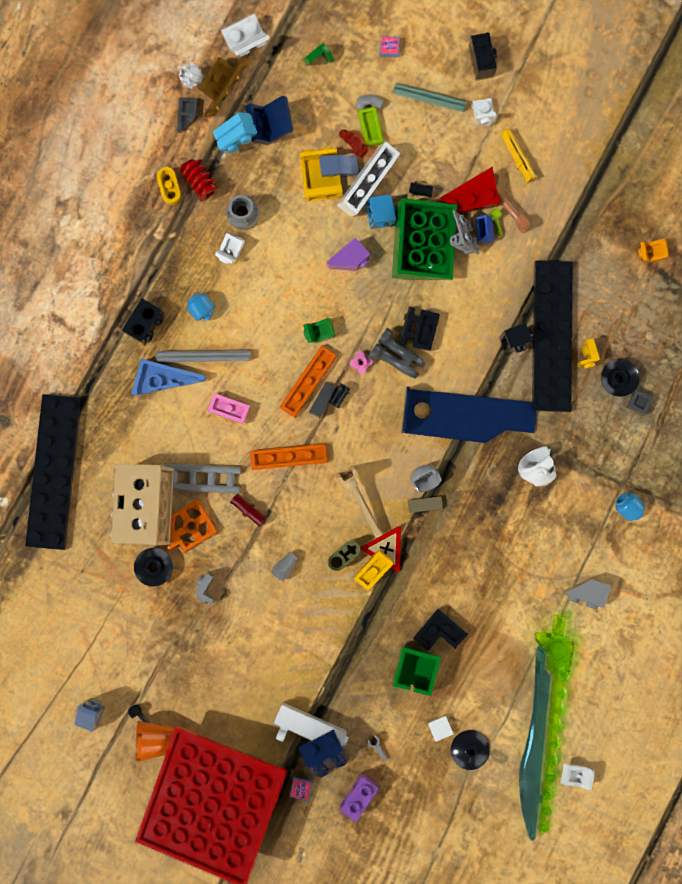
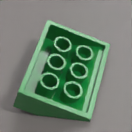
[392,198,457,280]

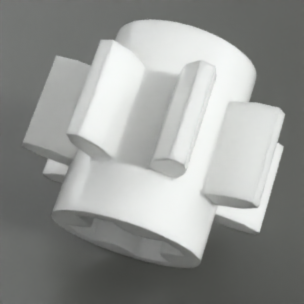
[179,63,203,89]

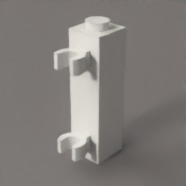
[274,702,349,748]

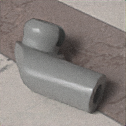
[356,94,384,110]

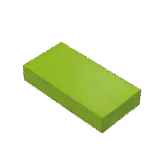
[358,107,384,148]

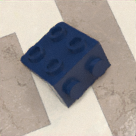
[245,96,293,145]
[298,729,350,778]

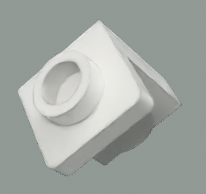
[472,98,496,126]

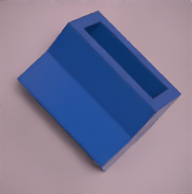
[476,215,494,244]

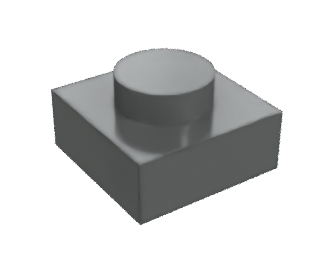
[626,390,653,415]

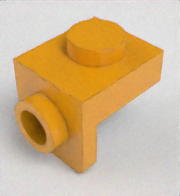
[638,238,670,263]

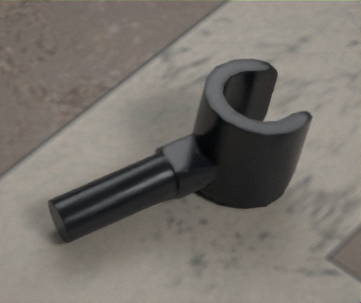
[128,705,151,723]

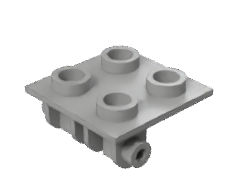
[450,210,480,255]

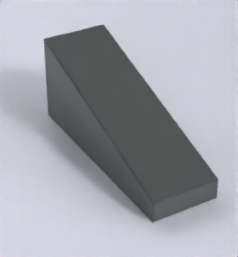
[309,382,336,419]

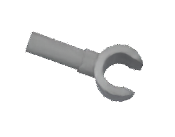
[368,735,388,761]

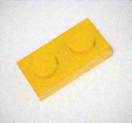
[354,549,394,591]

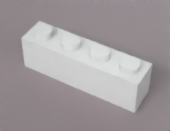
[337,142,400,217]

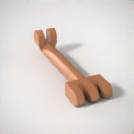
[494,174,530,233]

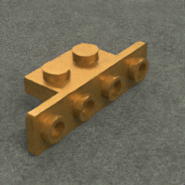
[198,53,250,118]

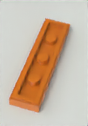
[279,345,338,418]
[250,444,328,470]

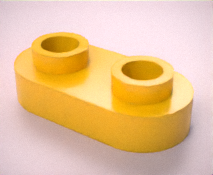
[157,167,181,205]

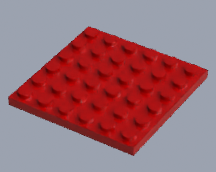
[135,726,287,884]

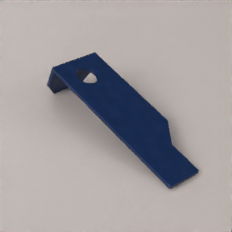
[401,387,536,443]

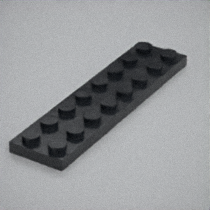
[532,260,573,413]
[25,394,82,550]

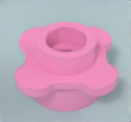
[350,351,373,374]

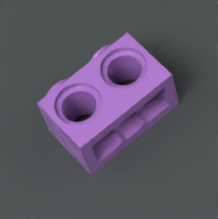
[340,773,379,822]

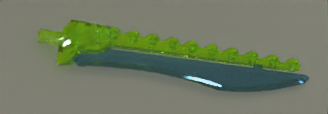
[519,614,575,841]

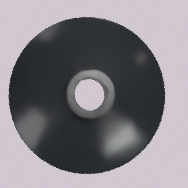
[601,359,639,397]
[134,548,173,587]
[450,730,490,770]

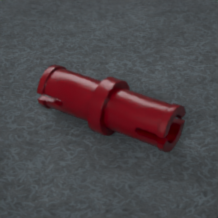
[230,493,267,527]

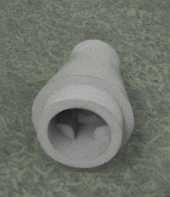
[271,552,298,582]

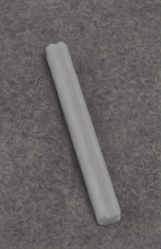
[156,350,251,362]

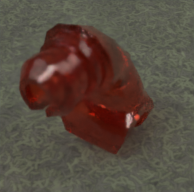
[339,129,369,158]

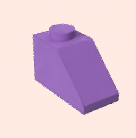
[327,237,370,271]

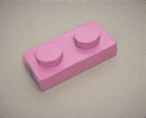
[207,393,250,424]

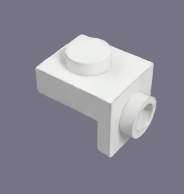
[215,232,245,264]
[561,763,595,790]

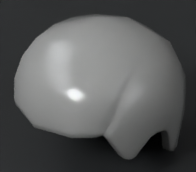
[411,465,442,492]

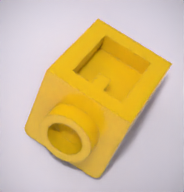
[578,338,600,369]

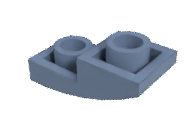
[319,155,359,177]

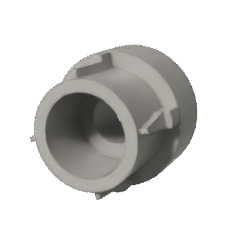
[226,194,259,230]

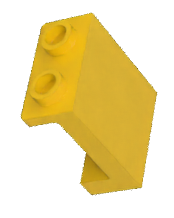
[299,147,343,202]

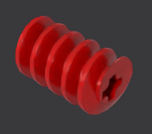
[180,159,218,202]

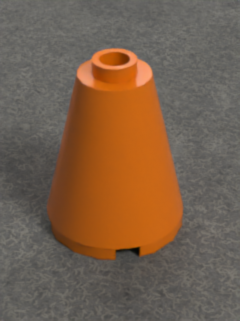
[136,721,175,762]

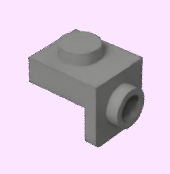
[194,573,215,604]

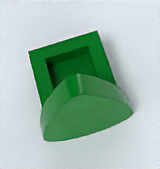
[302,42,335,65]

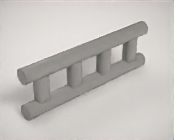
[164,463,241,494]

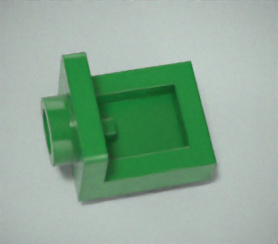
[303,318,336,343]

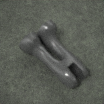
[368,328,426,379]

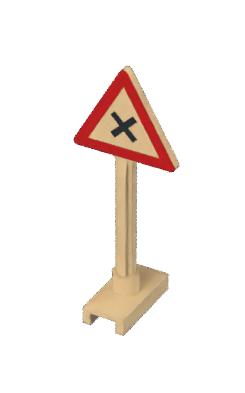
[335,466,401,572]

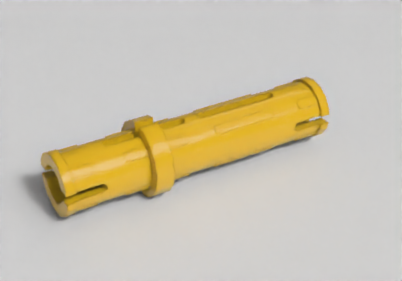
[500,128,537,183]

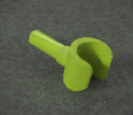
[489,208,503,236]

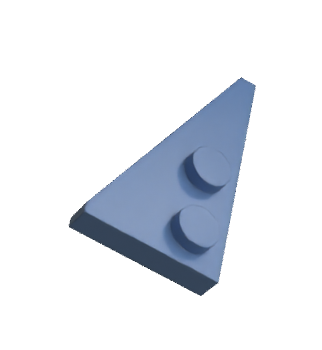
[131,359,206,396]

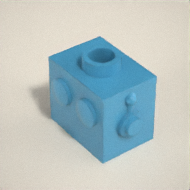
[365,194,397,229]

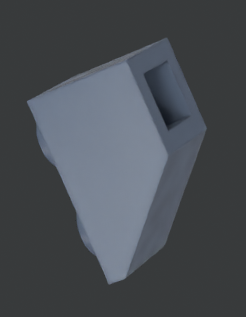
[74,699,105,732]

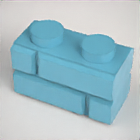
[213,112,257,153]

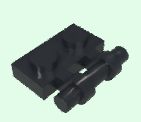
[399,307,440,351]

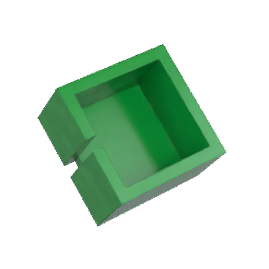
[392,645,441,696]

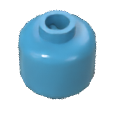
[186,292,215,321]
[616,493,645,521]

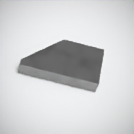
[177,97,198,133]

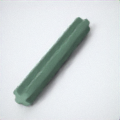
[394,83,466,112]

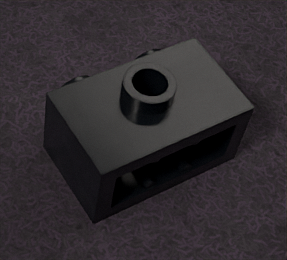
[468,32,497,80]
[499,323,534,355]

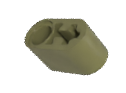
[328,541,360,571]

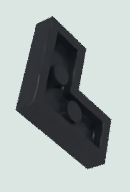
[413,608,468,651]

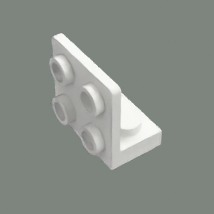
[221,13,270,56]

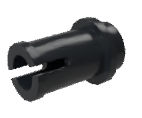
[409,181,433,198]
[329,383,350,408]

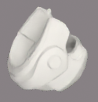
[518,446,556,487]

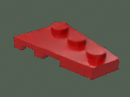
[440,166,500,214]

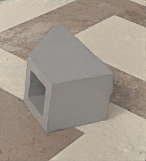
[563,579,611,610]

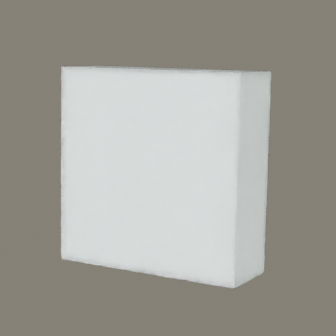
[427,715,453,742]

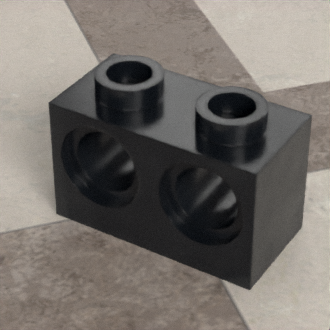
[122,298,164,345]

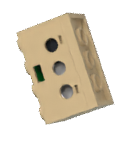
[110,464,174,545]

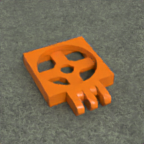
[167,499,218,552]

